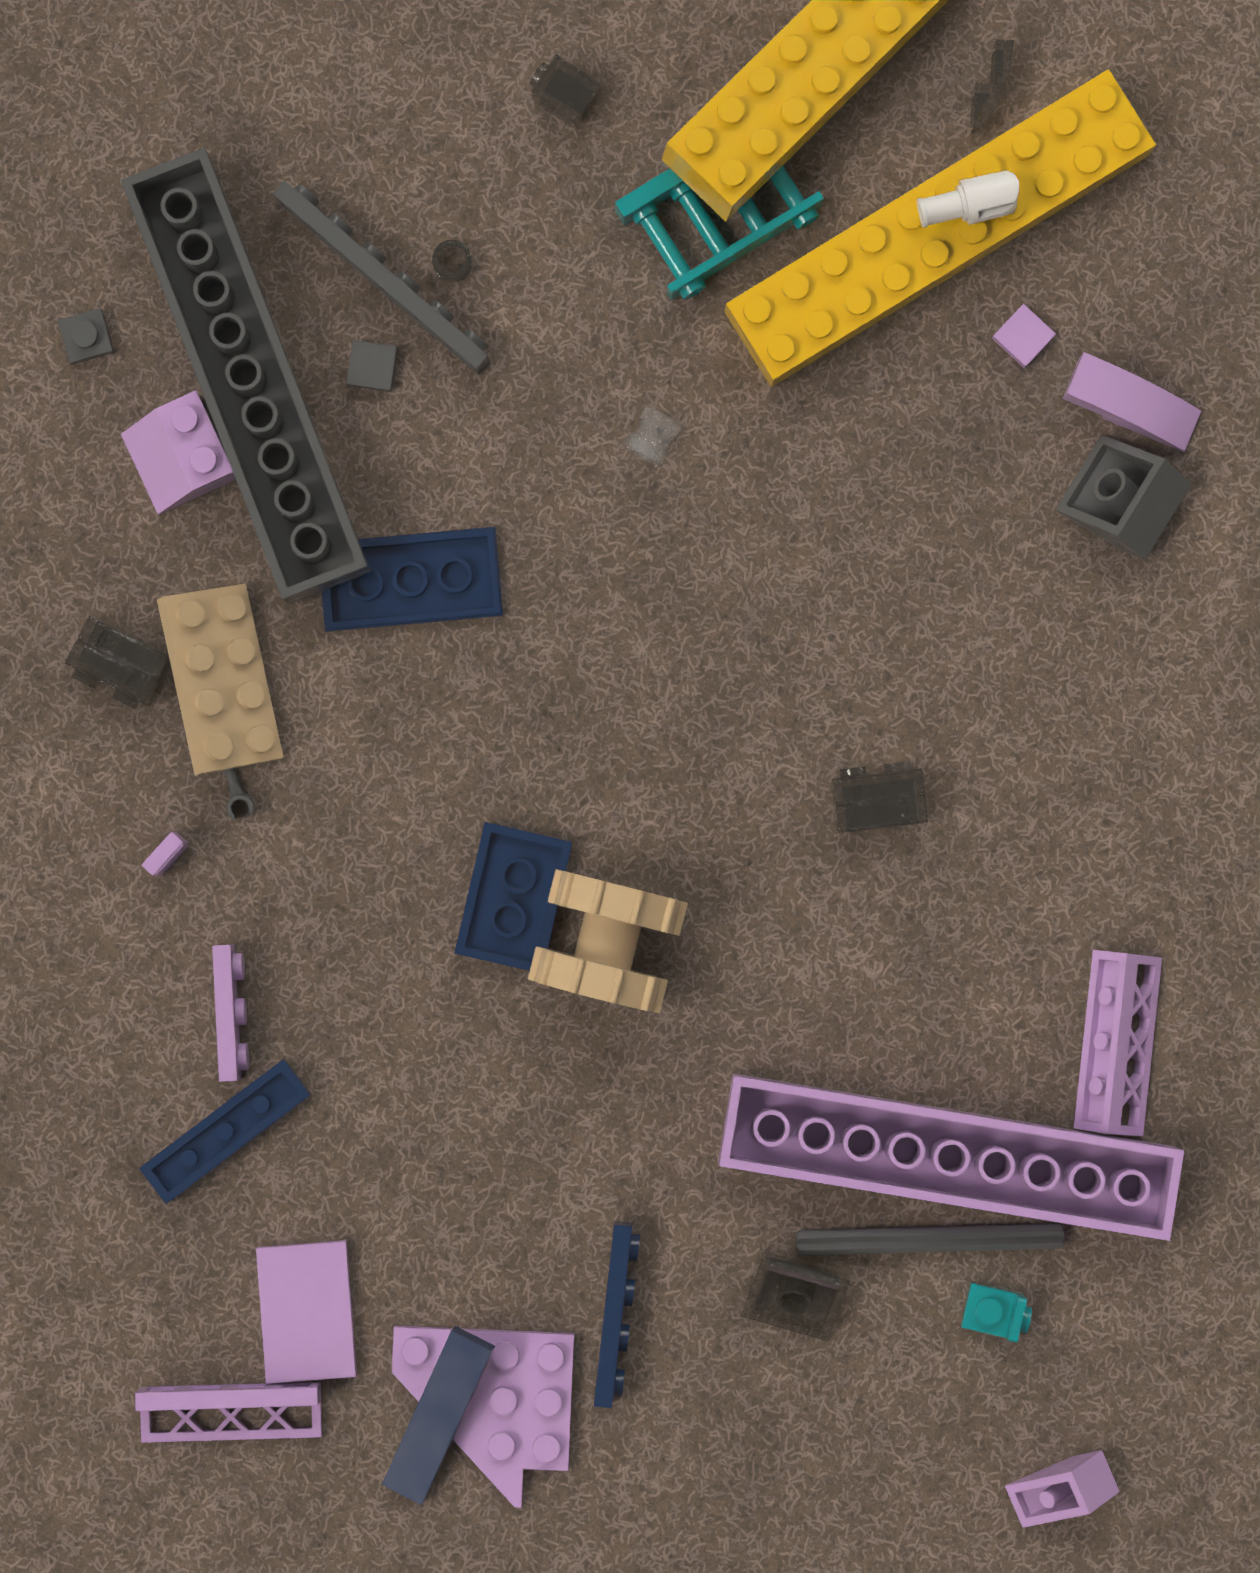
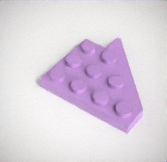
[392,1325,574,1508]

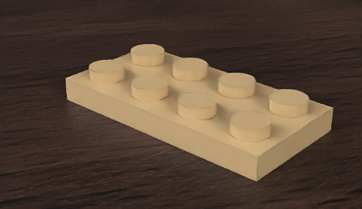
[157,583,284,776]

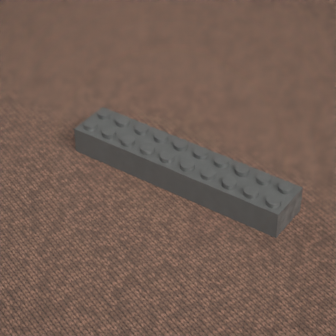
[121,147,371,604]

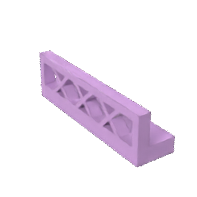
[1074,950,1162,1136]
[135,1382,322,1443]

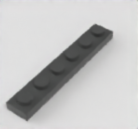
[273,180,490,375]

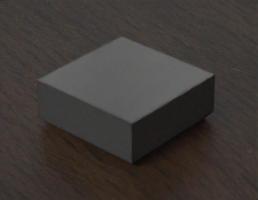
[346,340,398,392]

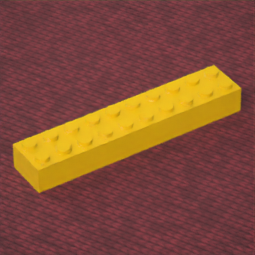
[725,69,1156,387]

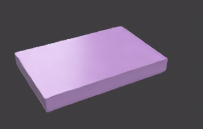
[256,1240,357,1384]

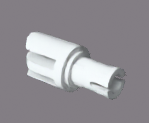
[917,171,1019,228]

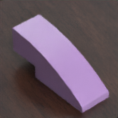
[1062,352,1201,452]

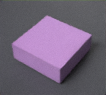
[992,304,1056,368]
[141,831,188,876]

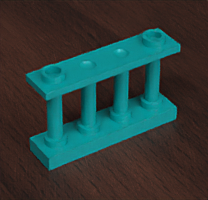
[615,166,824,301]

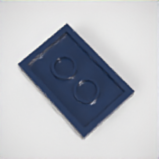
[454,822,573,971]

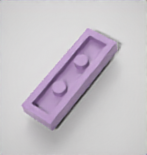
[212,944,249,1082]

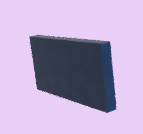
[322,527,503,632]

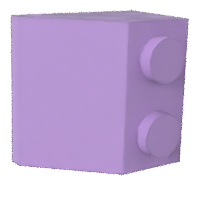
[121,390,236,515]

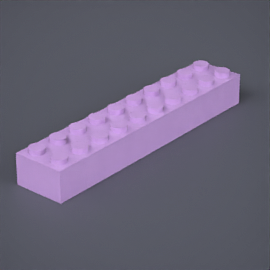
[718,1073,1184,1241]

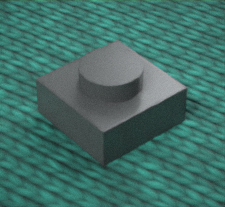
[58,308,115,365]

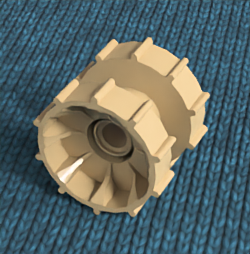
[528,869,688,1013]

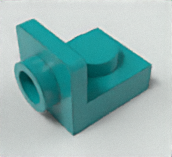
[960,1282,1032,1343]

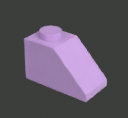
[1005,1450,1120,1528]

